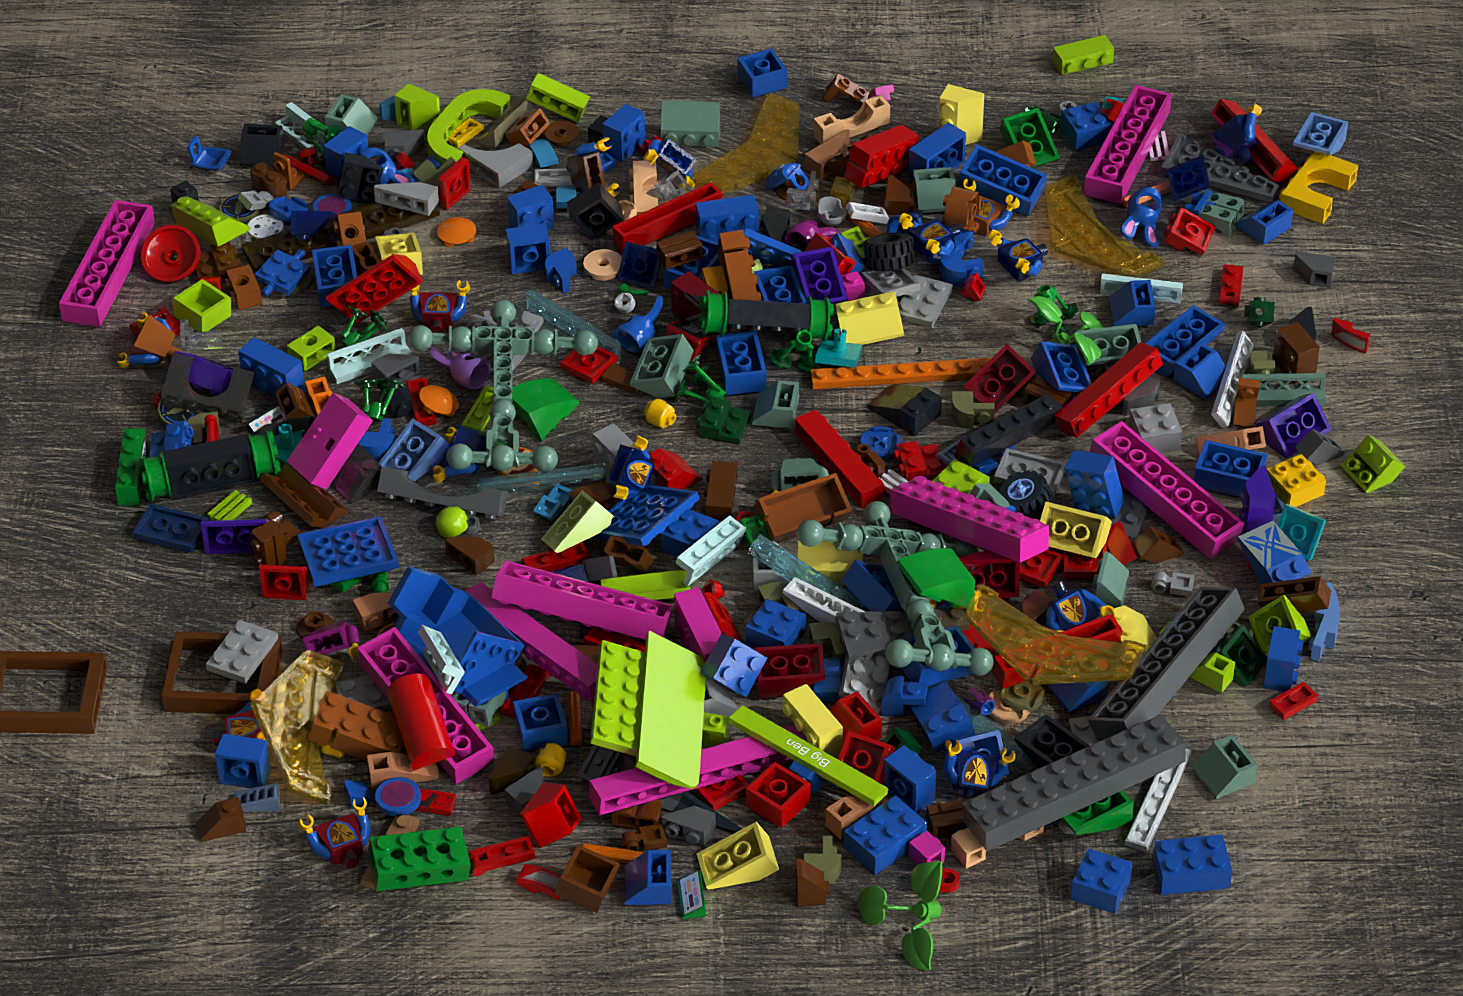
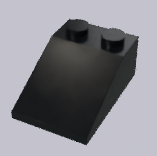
[867,384,942,437]
[1014,714,1090,769]

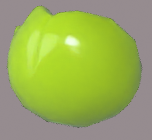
[435,506,468,538]

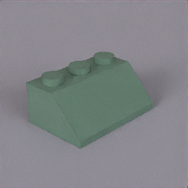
[661,100,720,147]
[1074,324,1141,365]
[630,334,694,398]

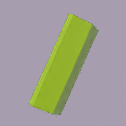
[599,569,691,600]

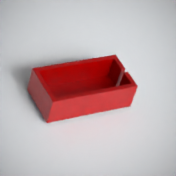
[844,125,919,188]

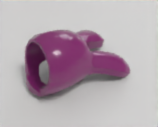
[784,219,841,249]

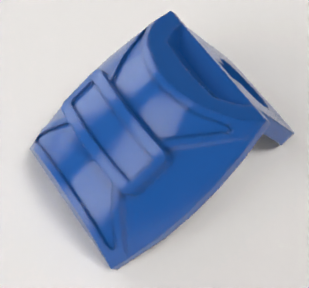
[187,136,231,171]
[766,163,810,193]

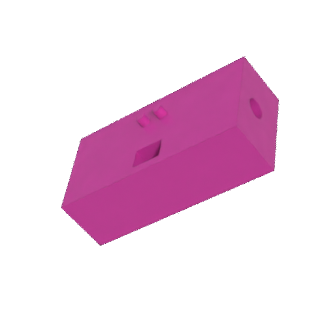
[287,393,373,490]
[674,587,721,663]

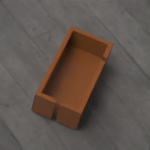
[716,230,762,301]
[754,473,852,543]
[308,690,403,761]

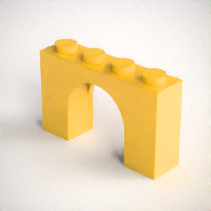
[1279,151,1358,224]

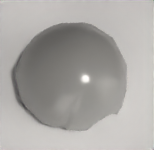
[816,196,846,226]

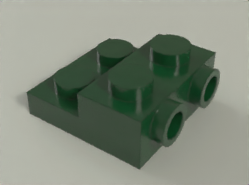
[696,398,751,445]

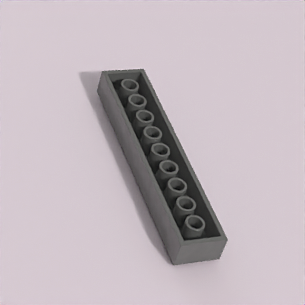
[1088,587,1245,741]
[962,714,1186,851]

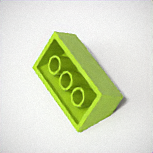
[171,196,251,247]

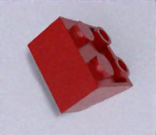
[830,691,882,746]
[520,783,582,848]

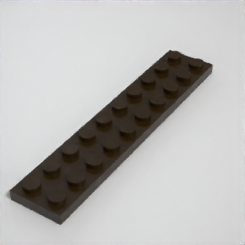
[241,202,440,273]

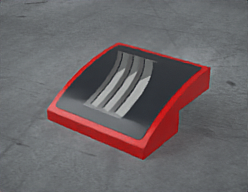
[666,319,719,348]

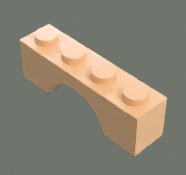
[814,95,890,144]
[629,160,658,215]
[951,826,1044,868]

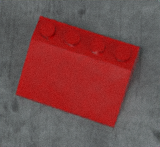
[326,254,423,324]

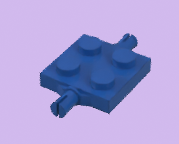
[255,249,311,298]

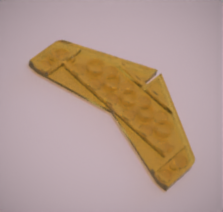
[692,93,800,194]
[1044,174,1164,278]
[966,584,1146,685]
[252,650,343,805]

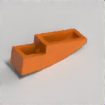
[305,377,332,417]

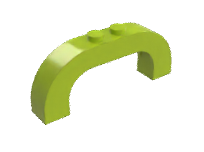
[427,89,510,166]

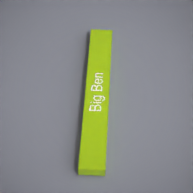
[728,705,888,806]

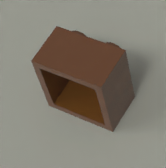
[1272,322,1320,384]
[555,844,620,913]

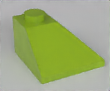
[1248,595,1311,655]

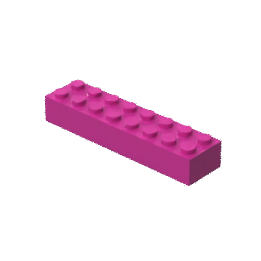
[1084,85,1172,204]
[59,200,155,327]
[1089,421,1245,559]
[890,476,1049,563]
[491,560,674,641]
[357,627,494,784]

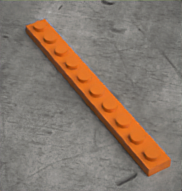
[811,357,993,389]

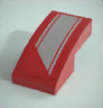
[1331,317,1371,354]
[515,864,561,900]

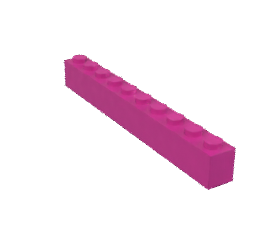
[465,582,598,703]
[588,724,807,815]

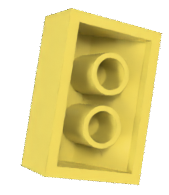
[939,84,984,145]
[836,291,904,345]
[1040,502,1112,559]
[797,540,863,587]
[1105,605,1157,672]
[782,684,843,759]

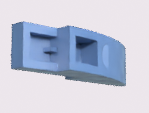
[1308,582,1340,662]

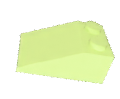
[541,490,614,553]

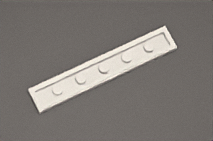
[1211,331,1254,429]
[1125,749,1191,852]

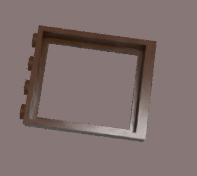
[159,631,283,716]
[0,651,108,734]

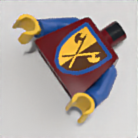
[409,280,470,333]
[212,689,271,747]
[298,797,371,868]

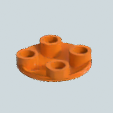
[437,217,476,247]
[419,385,459,417]

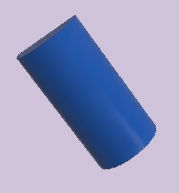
[1145,305,1225,376]

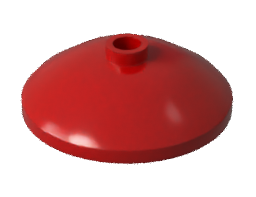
[141,225,201,283]

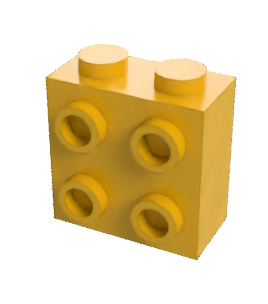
[1267,454,1326,507]

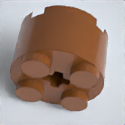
[941,187,981,231]

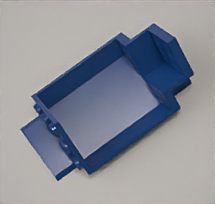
[387,566,528,707]

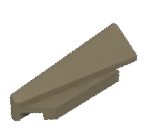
[478,96,536,148]

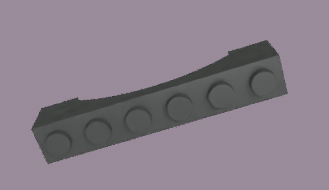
[377,466,508,519]

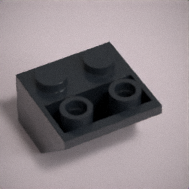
[239,123,284,168]
[337,152,383,204]

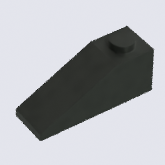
[760,207,790,243]

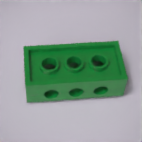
[368,827,471,891]

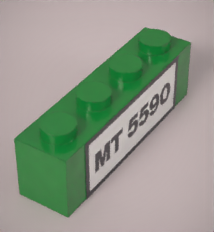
[115,429,148,506]

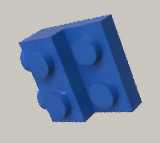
[149,420,193,465]

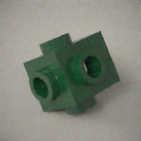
[1244,297,1275,326]

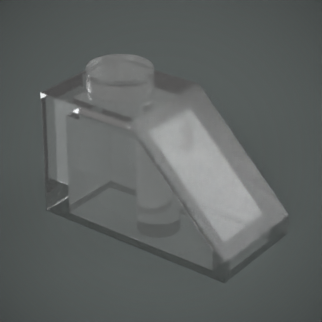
[653,170,692,202]

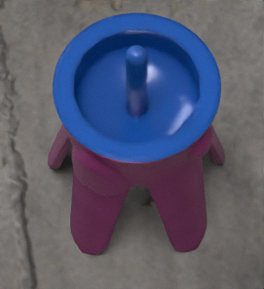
[963,686,995,715]

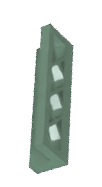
[1242,373,1326,406]

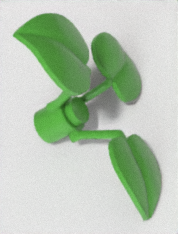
[1028,296,1104,365]
[858,861,942,970]

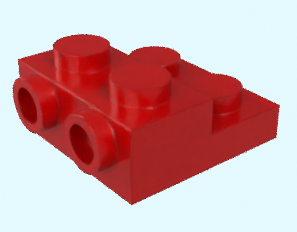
[1163,207,1216,256]
[893,441,946,481]

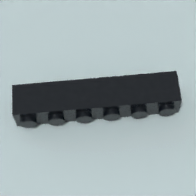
[954,393,1062,467]

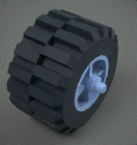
[997,470,1054,520]

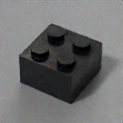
[567,183,624,240]

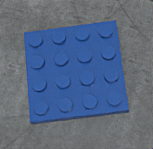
[591,484,700,546]
[297,516,399,587]

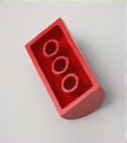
[387,674,456,771]

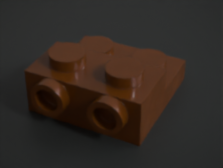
[195,241,242,282]

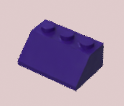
[792,247,848,309]
[168,351,242,397]
[1255,393,1332,458]
[1239,466,1276,535]
[201,519,269,554]

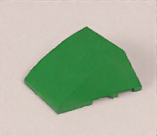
[492,378,579,442]
[896,548,975,614]

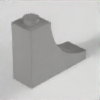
[458,143,533,188]

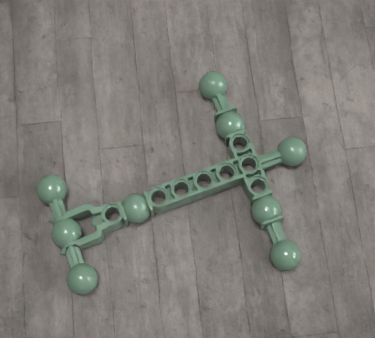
[407,299,598,473]
[797,501,994,676]

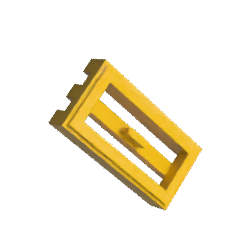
[448,118,484,148]

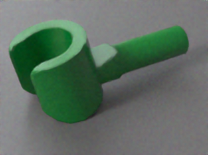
[618,284,648,295]

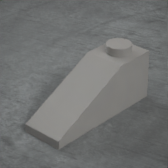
[374,182,439,216]

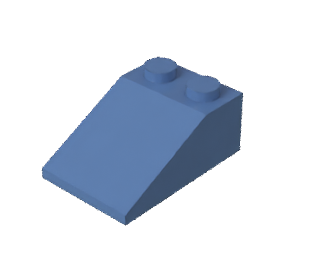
[1293,112,1348,155]
[375,418,451,482]

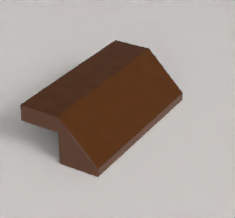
[259,463,349,528]

